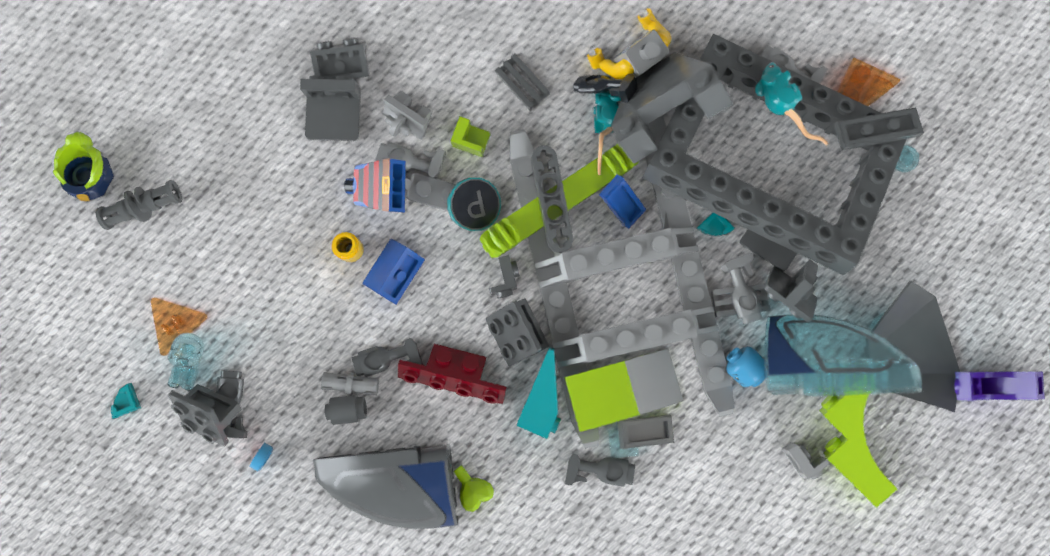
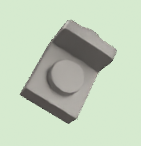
[782,443,830,480]

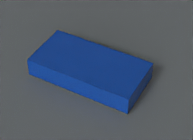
[599,174,647,229]

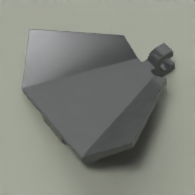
[847,281,960,412]

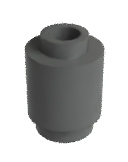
[325,395,367,425]

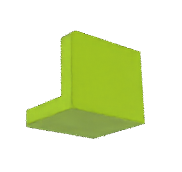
[450,116,491,157]

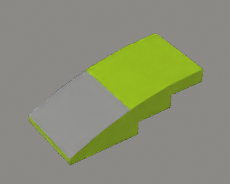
[564,348,683,432]

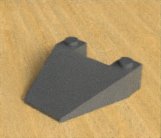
[611,52,734,164]

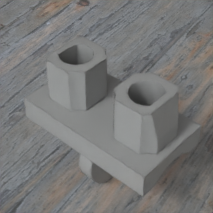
[383,91,432,140]

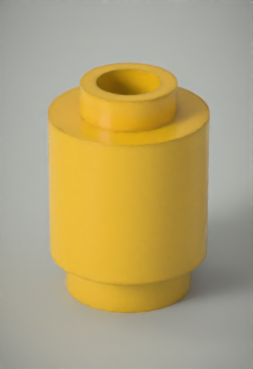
[332,232,364,262]

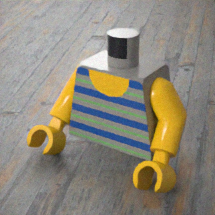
[587,8,672,79]

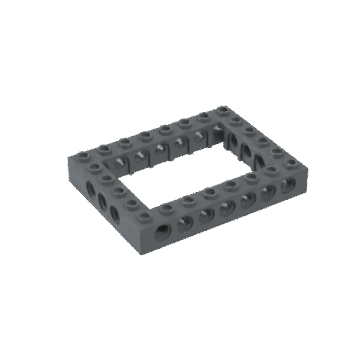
[642,33,906,275]

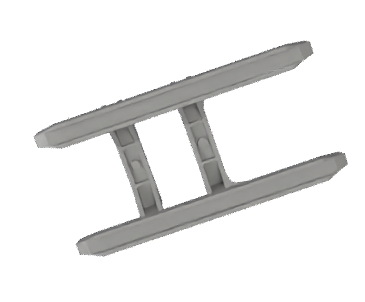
[510,115,735,449]

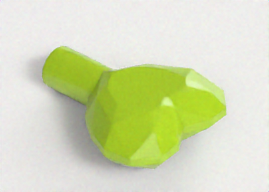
[453,465,494,512]

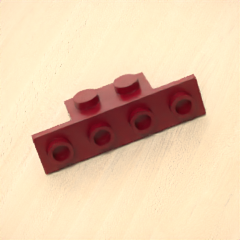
[398,344,507,404]

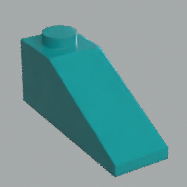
[516,346,561,439]

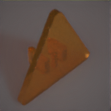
[151,298,207,356]

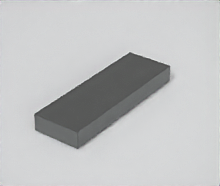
[834,107,924,151]

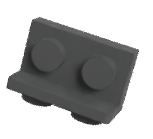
[310,38,370,79]

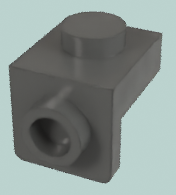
[489,255,520,299]

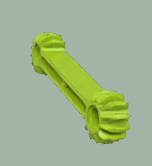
[479,144,639,258]

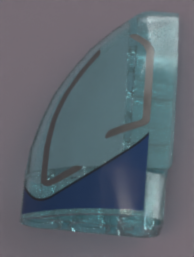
[765,314,922,396]

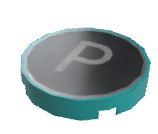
[447,178,501,231]

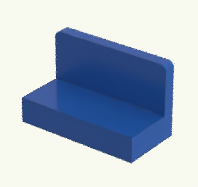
[363,239,425,305]

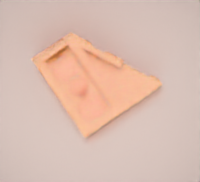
[836,58,901,106]

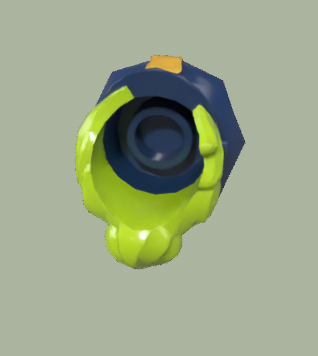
[53,131,114,201]

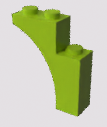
[819,373,897,508]

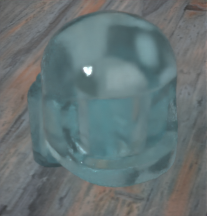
[167,333,204,390]

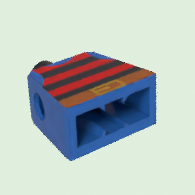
[344,159,406,213]

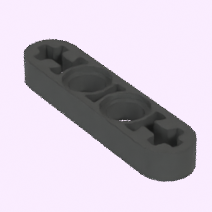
[531,145,573,253]

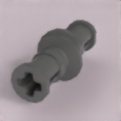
[95,180,183,230]

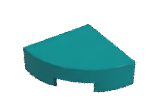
[697,213,735,236]
[111,383,141,419]

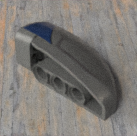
[313,444,459,529]

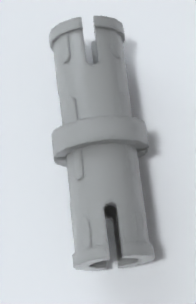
[321,372,379,396]

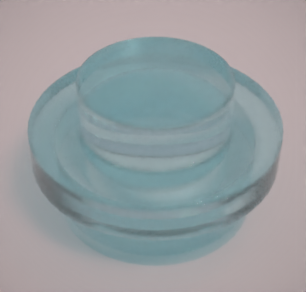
[895,145,919,172]

